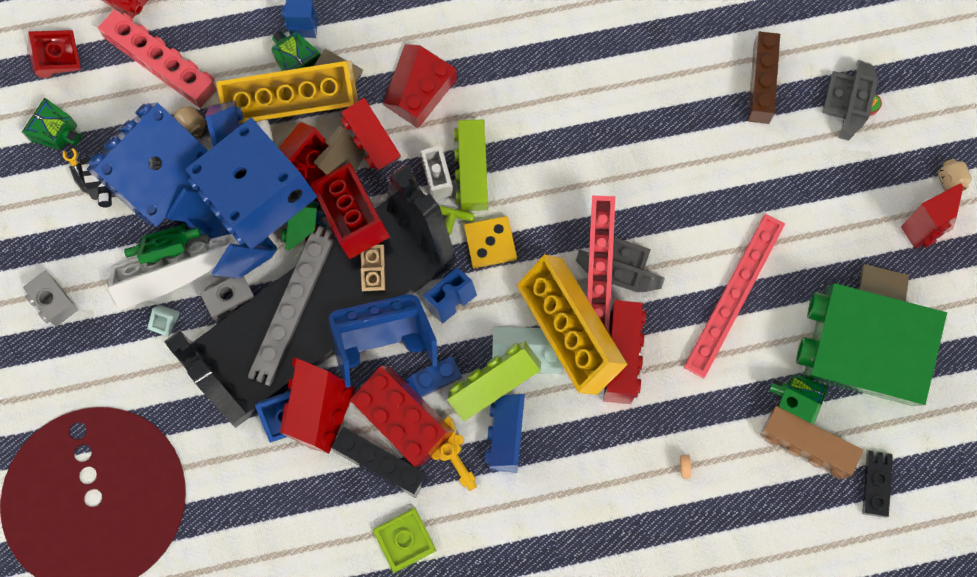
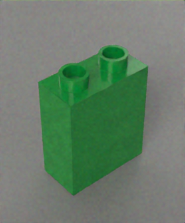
[796,283,948,406]

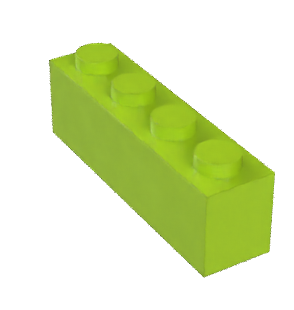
[454,119,488,211]
[447,341,541,421]

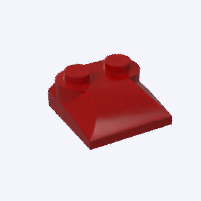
[28,30,81,78]

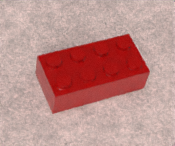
[278,122,328,189]
[310,162,390,259]
[603,300,646,404]
[350,366,454,467]

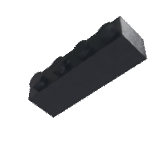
[331,427,427,498]

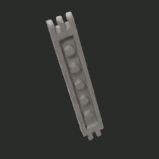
[248,226,333,386]

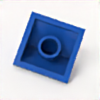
[255,391,291,443]

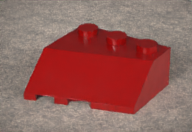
[383,44,457,128]
[340,98,401,171]
[901,183,963,249]
[280,357,356,454]

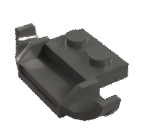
[822,60,879,141]
[576,237,665,292]

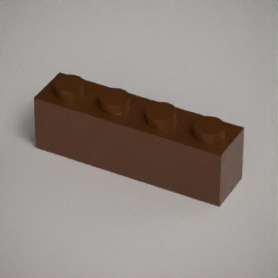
[747,31,781,124]

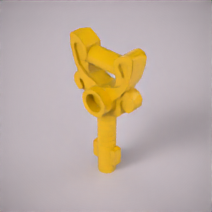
[431,416,478,491]

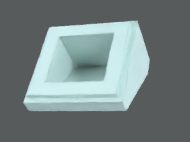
[147,305,179,337]

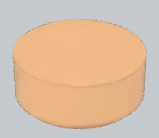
[680,454,691,479]

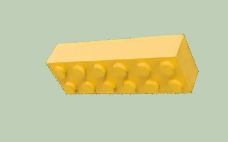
[216,61,358,123]
[516,254,628,395]

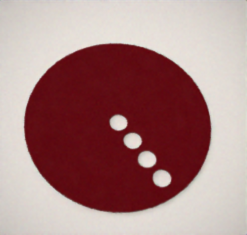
[0,407,186,577]

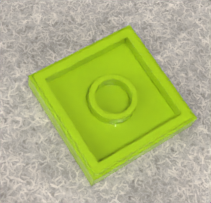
[372,508,437,573]

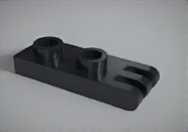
[862,450,893,518]

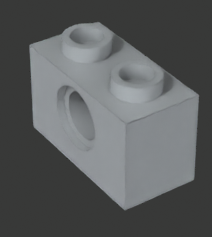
[23,270,78,327]
[200,276,255,323]

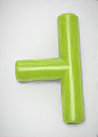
[439,205,475,235]

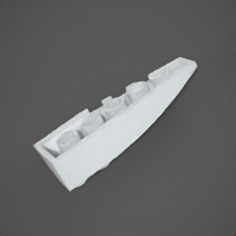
[108,233,240,310]

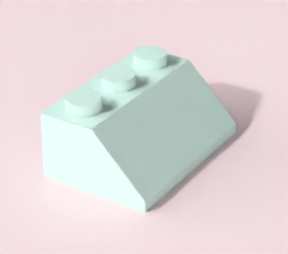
[492,327,563,374]

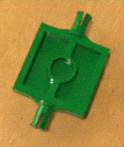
[124,223,201,264]

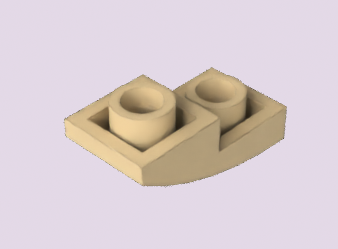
[361,245,385,291]

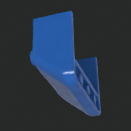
[166,188,277,278]
[329,294,437,388]

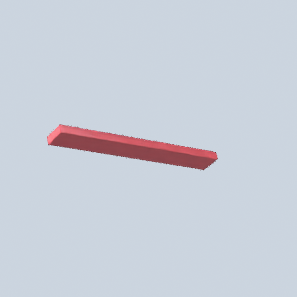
[683,213,785,379]

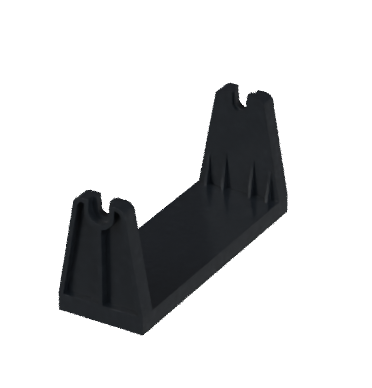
[164,165,456,428]

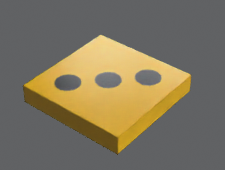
[464,216,517,269]

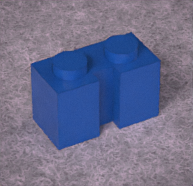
[281,0,318,38]
[423,267,477,323]

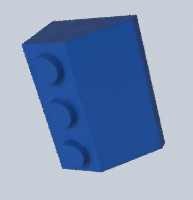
[205,101,244,147]
[485,394,525,473]

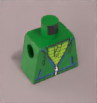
[271,31,321,71]
[22,98,82,150]
[769,375,829,424]

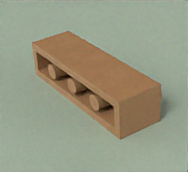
[760,406,863,479]

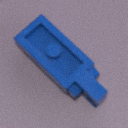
[406,356,462,398]

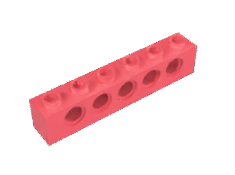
[97,9,217,109]
[587,195,616,333]

